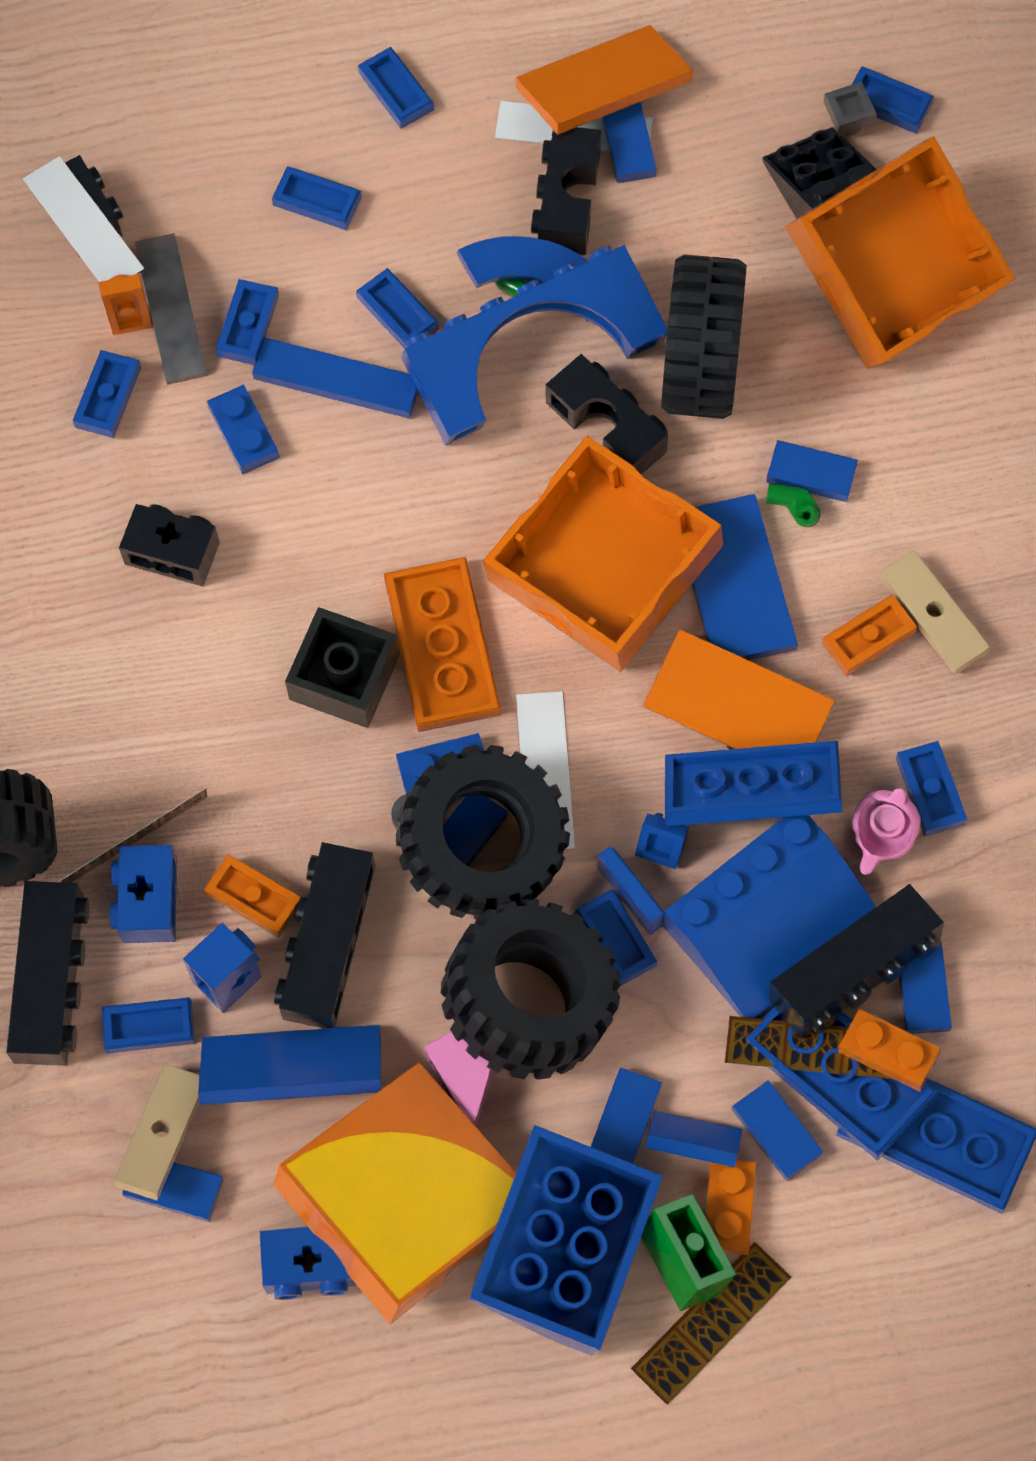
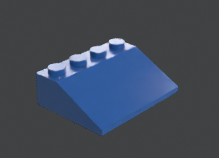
[663,815,876,1018]
[468,1125,663,1356]

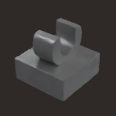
[823,82,877,136]

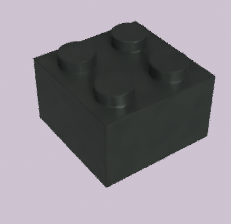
[285,607,400,728]

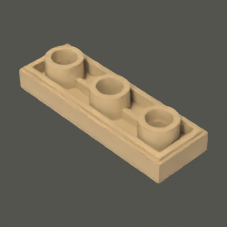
[878,550,990,675]
[114,1064,199,1201]

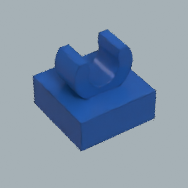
[635,812,689,869]

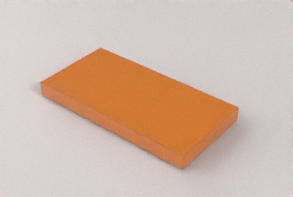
[516,25,693,135]
[384,557,501,732]
[643,629,836,749]

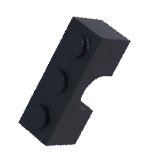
[531,127,601,255]
[545,354,668,475]

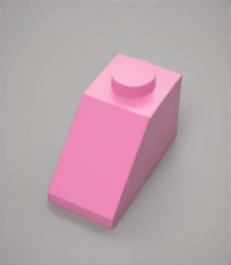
[424,1032,494,1129]

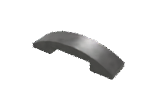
[135,233,207,385]

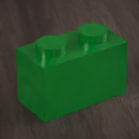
[641,1194,736,1312]

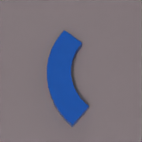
[457,236,589,322]

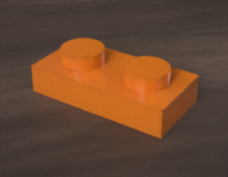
[98,274,153,336]
[822,594,917,677]
[204,854,300,938]
[839,1009,941,1092]
[706,1160,756,1255]

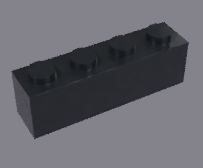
[274,842,376,1029]
[6,881,90,1066]
[769,884,944,1039]

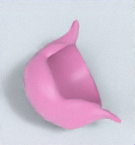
[852,789,921,875]

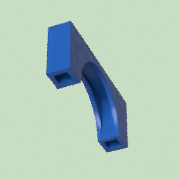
[401,245,668,446]

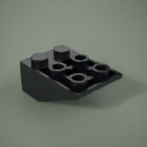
[762,127,877,219]

